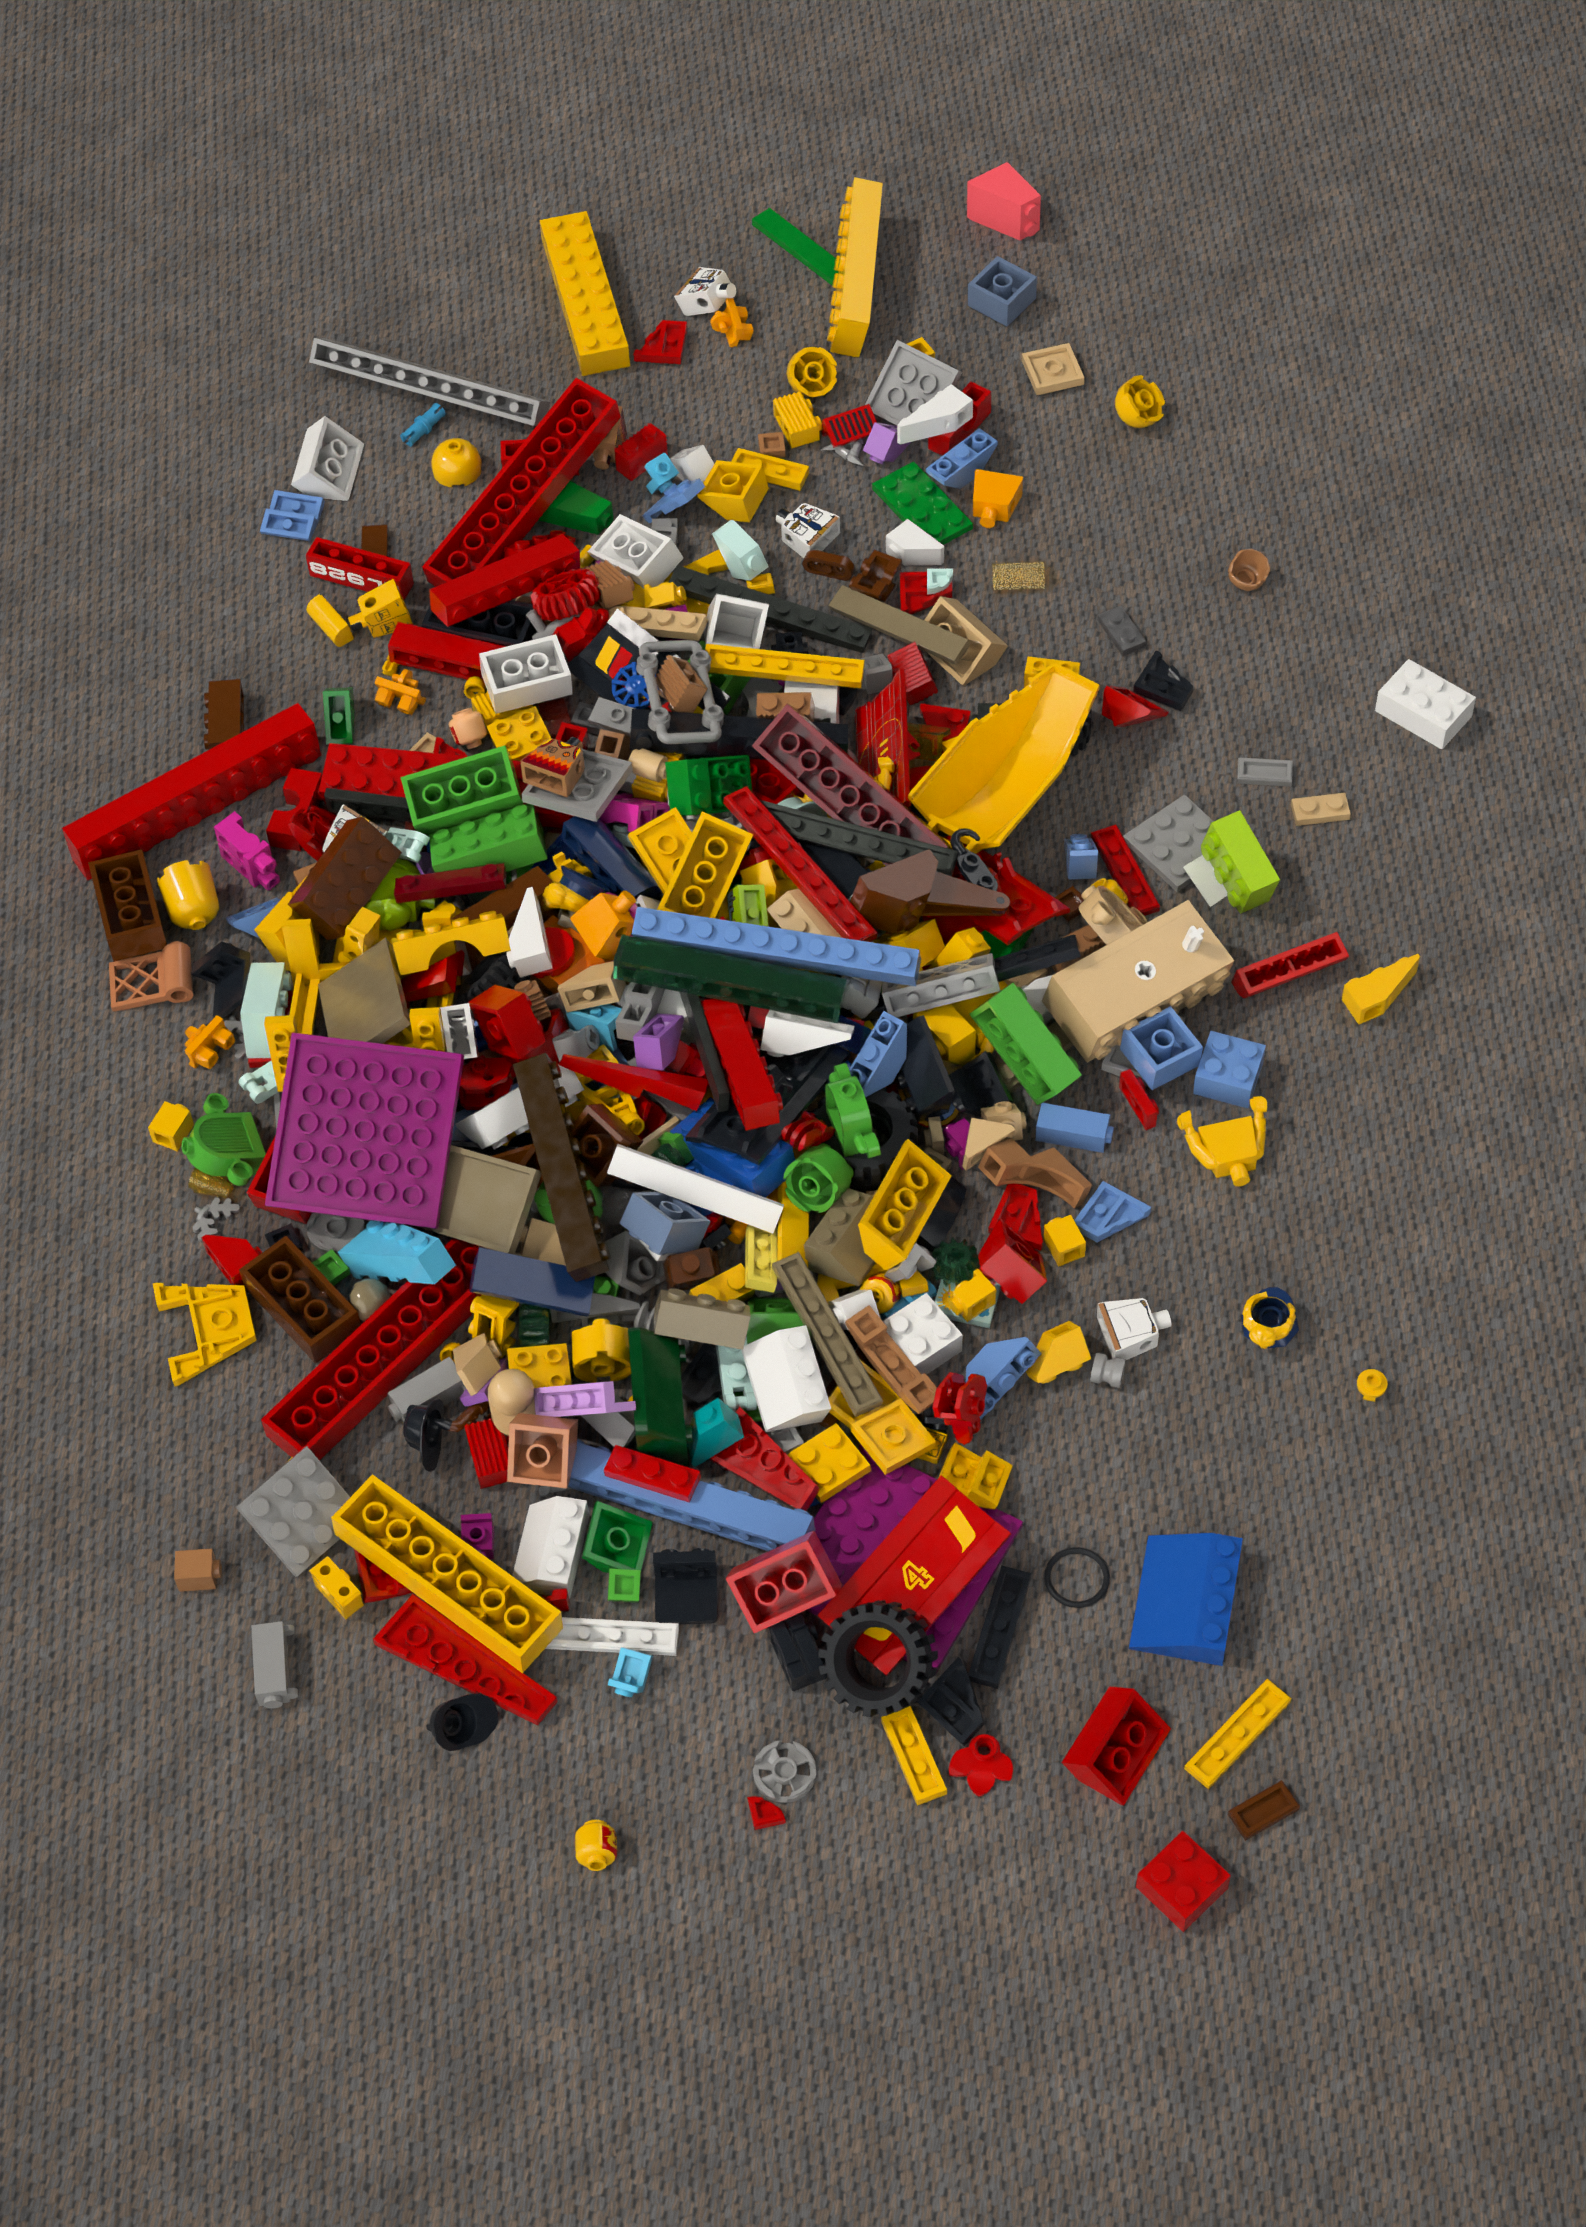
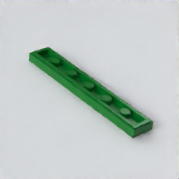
[752,208,838,286]

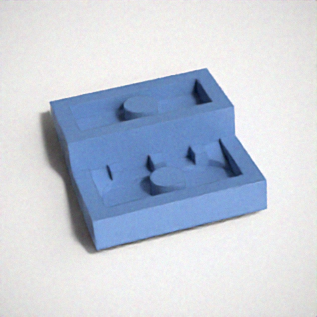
[260,490,325,541]

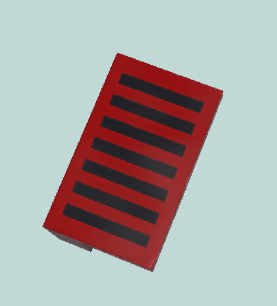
[821,404,877,448]

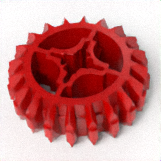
[530,568,601,621]

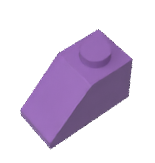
[863,422,911,464]
[633,1013,684,1071]

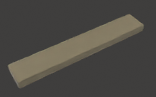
[828,585,970,665]
[772,1252,883,1417]

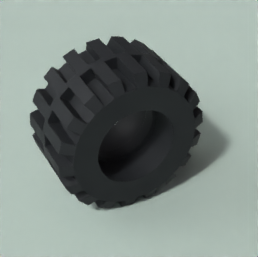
[458,951,531,1011]

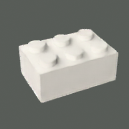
[479,634,572,714]
[1375,659,1476,749]

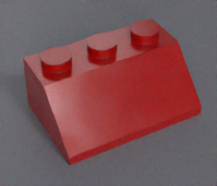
[1061,1686,1171,1806]

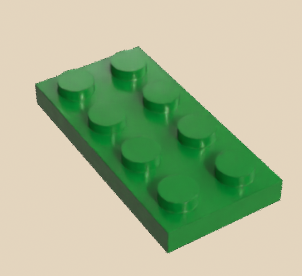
[872,461,973,545]

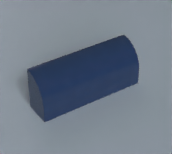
[561,816,663,899]
[470,1247,595,1317]

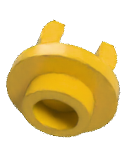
[1357,1369,1388,1402]

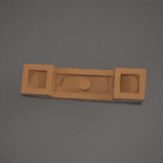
[845,1305,937,1414]

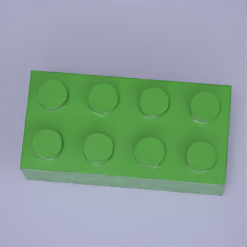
[401,745,524,836]
[429,804,548,873]
[969,983,1082,1105]

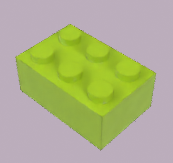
[1201,810,1280,914]

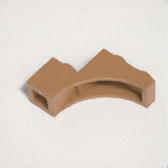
[978,1137,1092,1209]

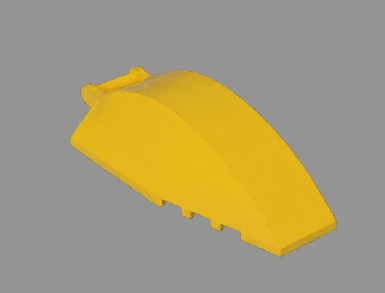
[908,662,1099,854]

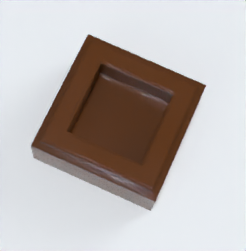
[1054,886,1084,922]

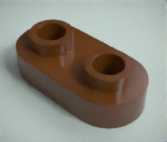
[802,550,855,581]

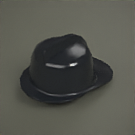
[403,1398,444,1472]
[426,1693,498,1751]

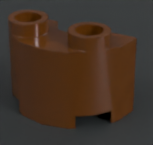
[849,550,902,601]

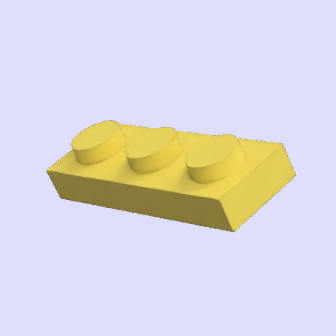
[745,1224,777,1293]

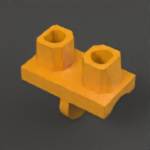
[710,298,753,347]
[374,669,427,716]
[184,1015,235,1069]

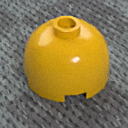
[786,347,837,398]
[1115,375,1165,428]
[431,438,482,487]

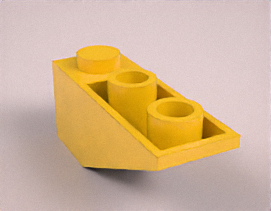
[1342,954,1420,1024]

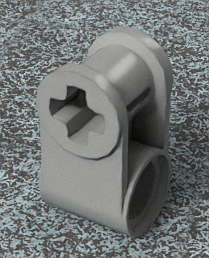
[552,1025,600,1062]

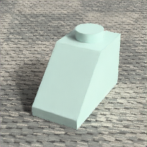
[712,520,769,581]

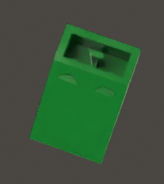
[665,755,753,816]

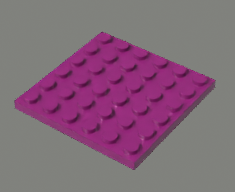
[265,1033,464,1229]
[806,1444,1023,1675]

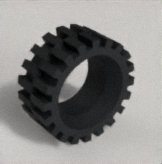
[818,1600,938,1717]

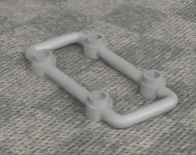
[636,640,724,744]

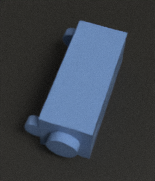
[1035,1102,1114,1153]

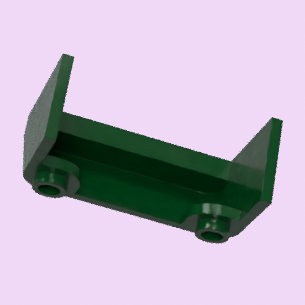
[628,1327,693,1467]

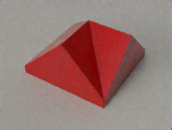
[1102,685,1169,727]

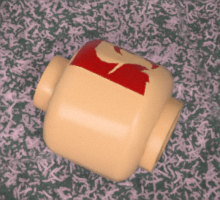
[448,708,488,749]

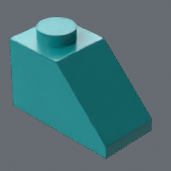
[687,1398,744,1467]

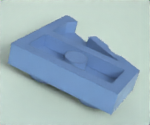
[642,478,705,523]
[1074,1181,1151,1242]

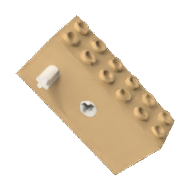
[1042,900,1234,1063]

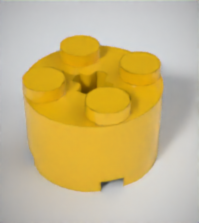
[572,1319,631,1383]

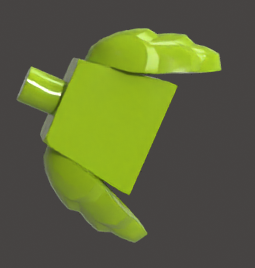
[364,858,439,931]

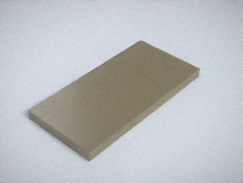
[318,938,411,1044]
[415,1145,542,1255]

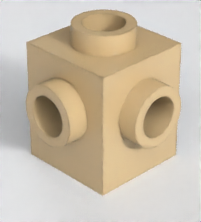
[981,1101,1026,1140]

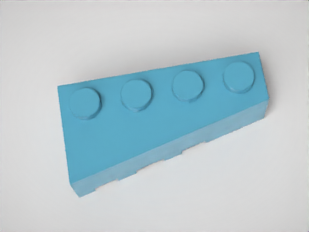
[337,1220,456,1284]

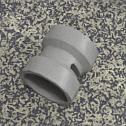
[1090,1353,1126,1388]

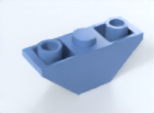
[926,428,998,489]
[1064,834,1098,880]
[849,1011,907,1097]
[966,1337,1042,1420]

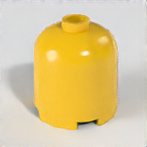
[157,860,219,930]

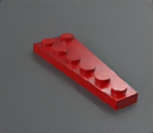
[373,1594,558,1726]

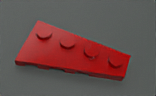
[709,1407,820,1511]

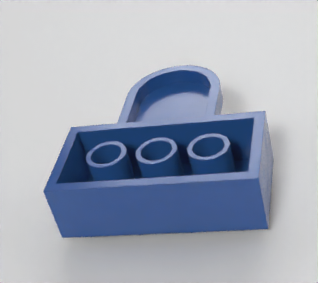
[670,1097,795,1216]

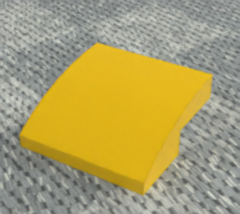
[938,1442,1013,1509]

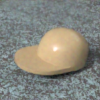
[488,1369,536,1436]

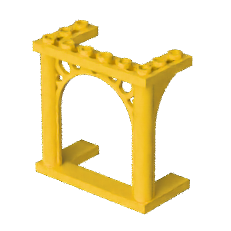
[264,911,461,1092]

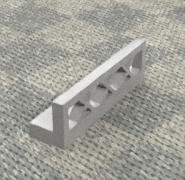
[882,953,1000,1017]

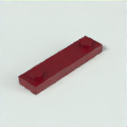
[394,863,506,904]

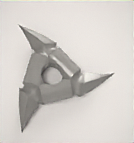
[820,439,864,466]

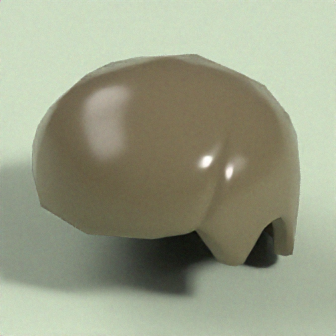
[350,1279,391,1322]

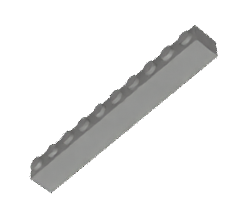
[309,338,550,426]

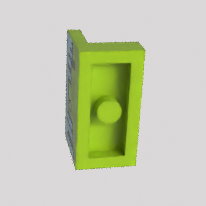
[727,884,769,927]

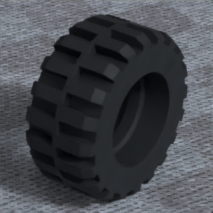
[808,1087,918,1193]

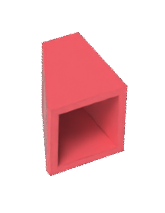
[967,162,1041,240]

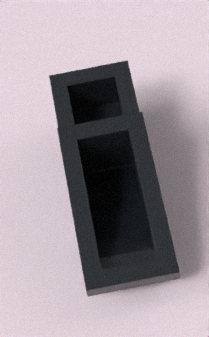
[915,1176,967,1253]

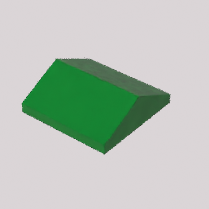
[582,1501,653,1573]

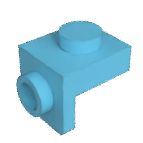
[645,453,679,494]
[608,1647,653,1697]

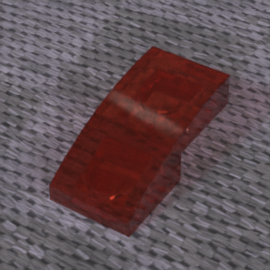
[537,698,571,739]

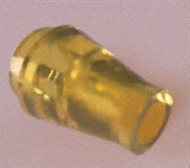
[188,1168,234,1199]

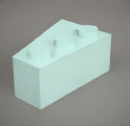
[240,962,291,1058]

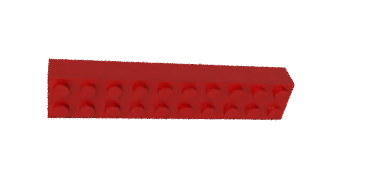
[422,378,621,587]
[62,703,322,881]
[319,743,574,828]
[261,1238,487,1461]

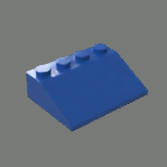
[1129,1533,1243,1666]

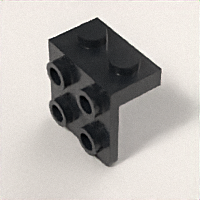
[191,941,251,1018]
[943,1051,1014,1117]
[653,1548,718,1625]

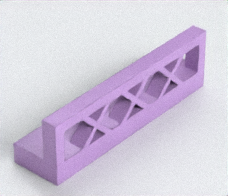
[534,1381,636,1417]

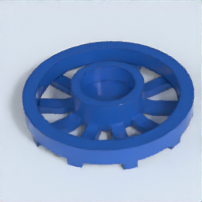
[612,662,659,709]

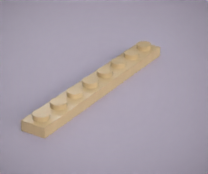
[515,596,708,641]

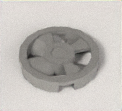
[753,1740,816,1803]

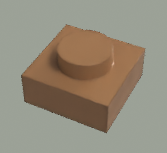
[758,432,786,458]

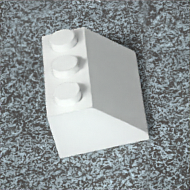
[291,416,364,501]
[742,1325,831,1432]
[512,1496,589,1599]

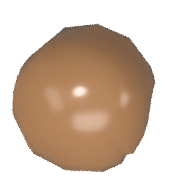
[1228,548,1270,591]

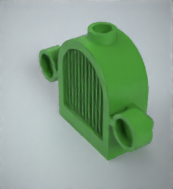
[825,1063,881,1158]
[182,1093,266,1186]

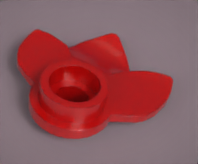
[949,1734,1013,1797]

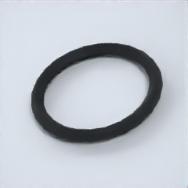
[1044,1547,1110,1608]

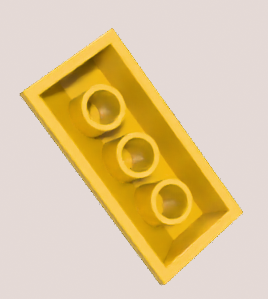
[858,1139,952,1271]

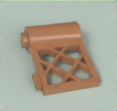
[109,941,194,1011]

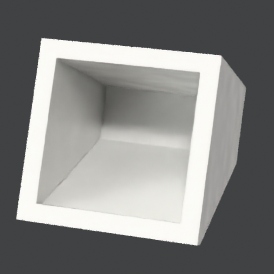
[703,594,769,649]

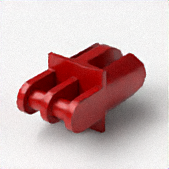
[781,1110,835,1151]

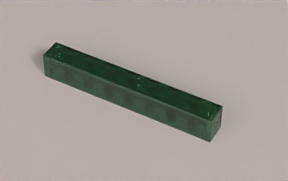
[613,935,847,1023]

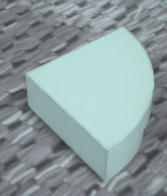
[927,568,953,595]

